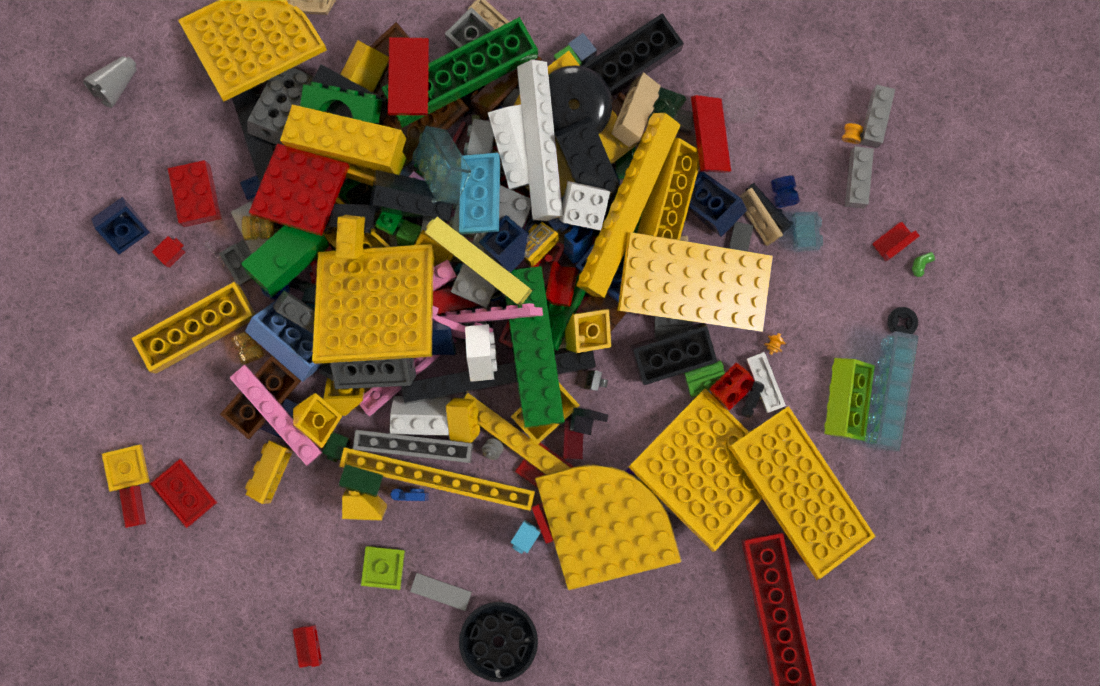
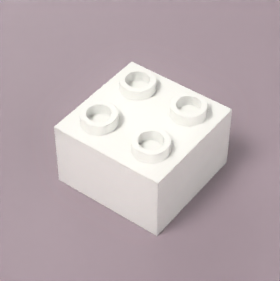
[559,181,610,230]
[465,324,497,382]

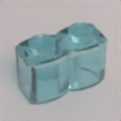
[792,212,823,252]

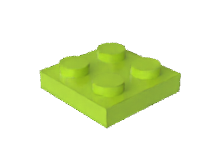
[361,546,405,590]

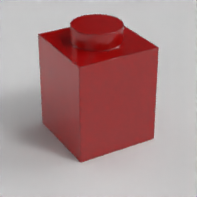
[152,236,186,268]

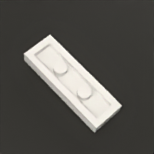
[746,352,786,413]

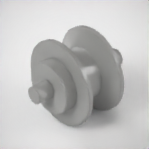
[482,438,504,460]

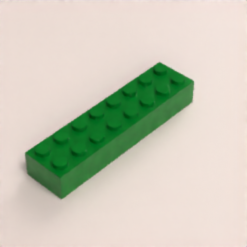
[382,17,538,128]
[505,266,565,429]

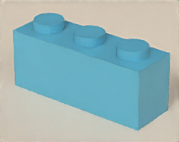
[511,520,541,554]

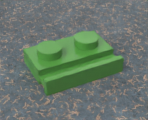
[684,360,725,398]

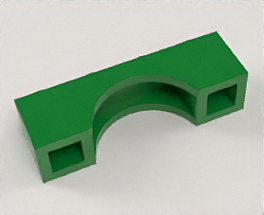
[300,81,382,123]

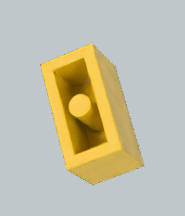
[335,215,365,259]
[446,398,480,443]

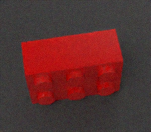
[167,160,221,227]

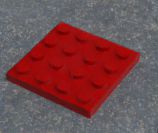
[249,143,350,236]

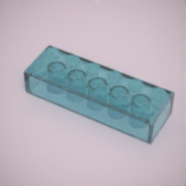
[865,331,919,452]

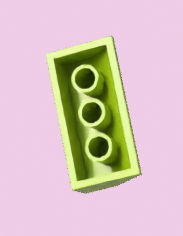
[824,358,875,441]

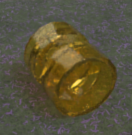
[242,215,274,241]
[231,332,264,365]

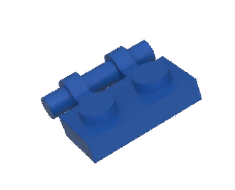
[390,488,429,501]

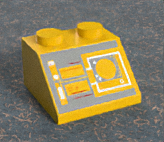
[523,222,559,267]

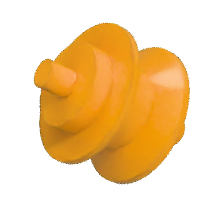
[764,333,786,355]

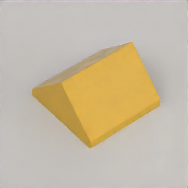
[341,40,389,92]
[293,393,342,448]

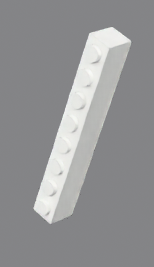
[517,60,563,221]

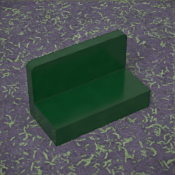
[339,464,383,497]

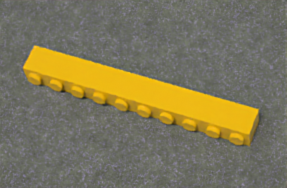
[576,113,680,298]
[339,447,535,511]

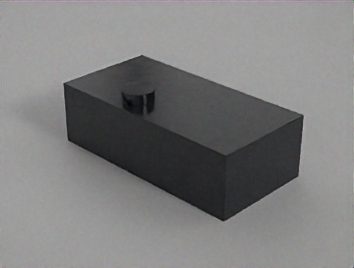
[310,64,388,125]
[630,323,717,385]

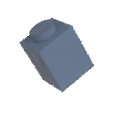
[568,33,597,65]

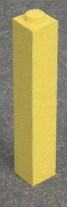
[425,217,532,306]

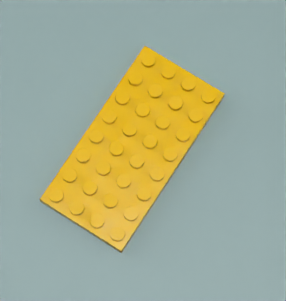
[617,232,773,332]
[729,406,876,580]

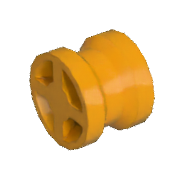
[842,123,864,144]

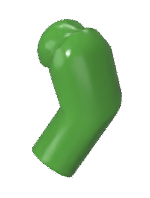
[912,252,935,277]

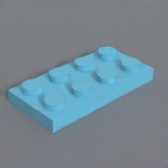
[459,153,500,234]

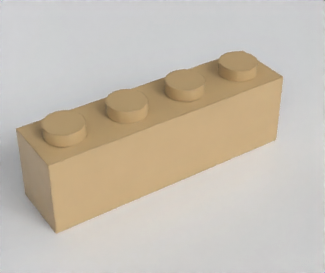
[611,72,660,147]

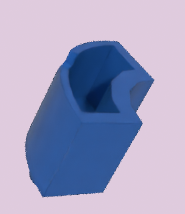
[564,225,593,264]

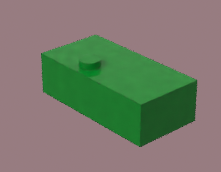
[241,225,329,297]

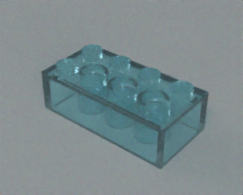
[413,126,471,204]

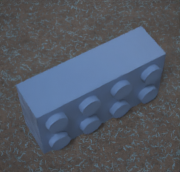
[245,300,324,382]

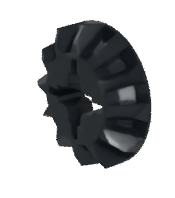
[887,307,918,337]

